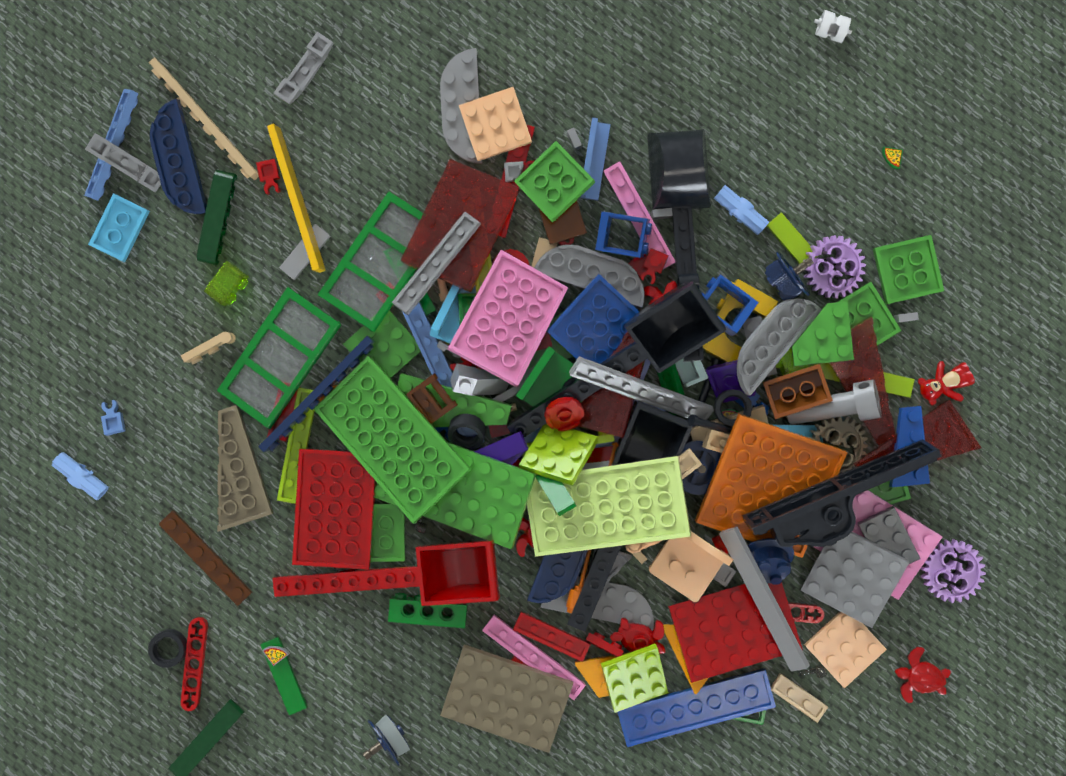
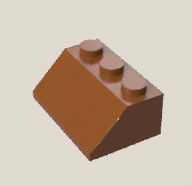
[763,364,833,420]

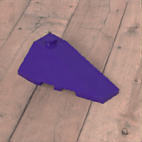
[474,431,529,465]

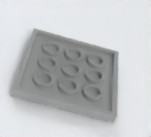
[801,532,909,628]

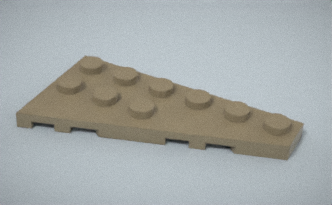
[217,405,273,532]

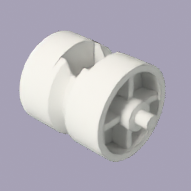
[814,10,852,43]

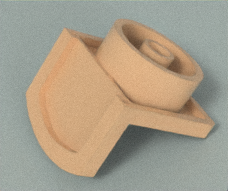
[649,531,734,602]

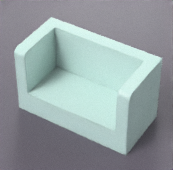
[675,359,708,387]

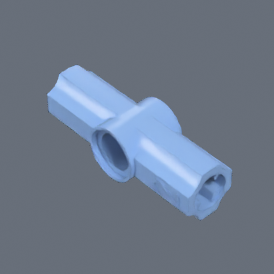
[714,185,769,235]
[51,452,109,500]

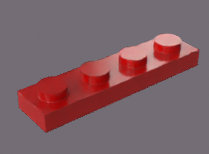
[513,611,591,662]

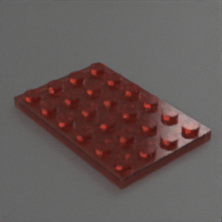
[400,159,520,292]

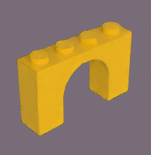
[703,279,779,362]

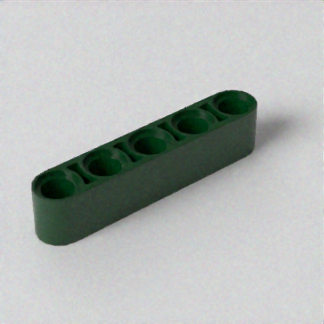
[197,170,237,265]
[168,699,245,776]

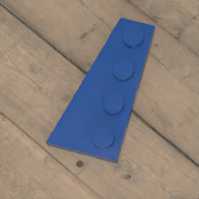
[889,406,930,487]

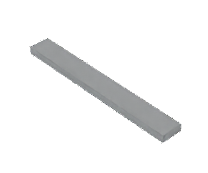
[569,357,714,420]
[719,527,810,671]

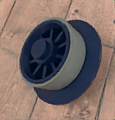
[363,715,410,766]

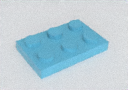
[88,193,150,262]

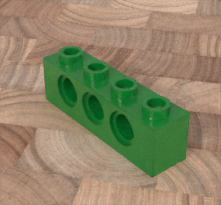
[388,593,468,628]

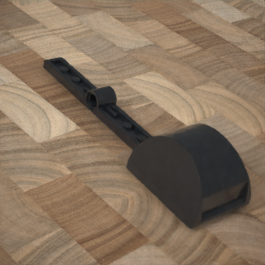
[647,129,711,362]
[507,280,726,437]
[567,401,693,632]

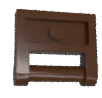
[406,373,458,424]

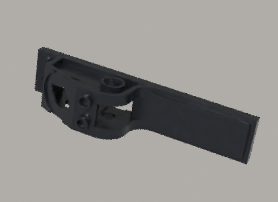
[742,439,942,547]

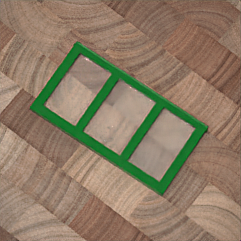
[318,191,445,332]
[217,287,342,429]

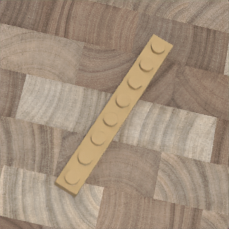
[149,57,259,180]

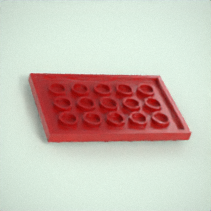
[292,449,376,570]
[668,582,803,683]

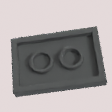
[857,506,921,565]

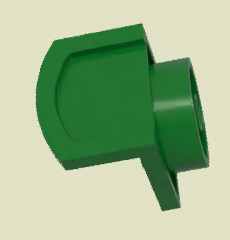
[516,347,583,407]

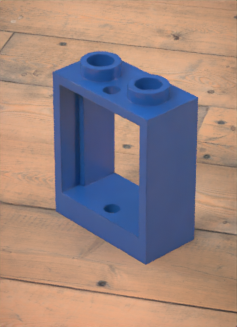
[595,212,652,258]
[702,274,759,337]

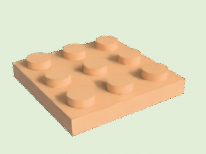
[459,87,532,161]
[804,612,887,688]

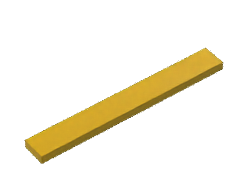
[267,124,326,273]

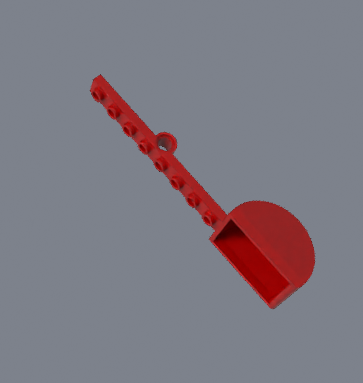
[272,540,500,606]

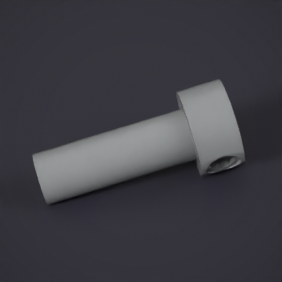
[787,379,882,425]

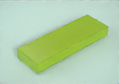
[766,212,819,264]

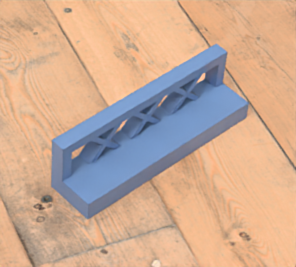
[580,118,610,201]

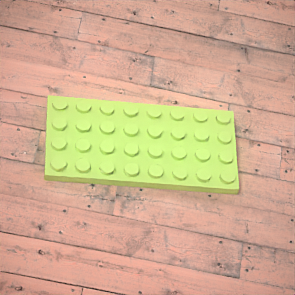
[527,456,691,557]

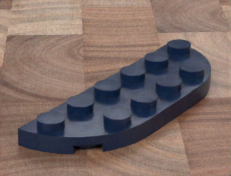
[150,99,207,214]
[527,550,588,603]

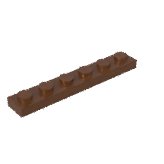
[159,510,252,606]

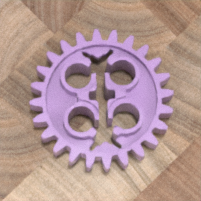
[803,235,866,298]
[920,539,986,603]

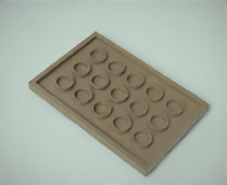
[440,644,573,753]

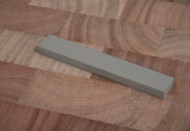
[392,212,481,315]

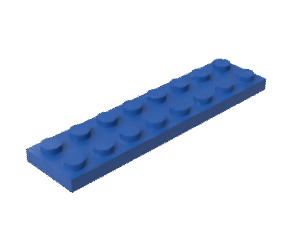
[618,668,776,747]

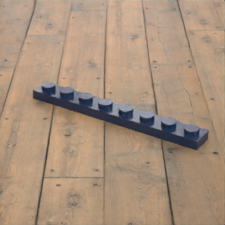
[258,336,375,452]

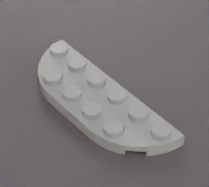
[440,48,483,164]
[534,245,644,308]
[737,299,822,396]
[540,576,654,631]

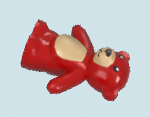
[918,361,975,405]

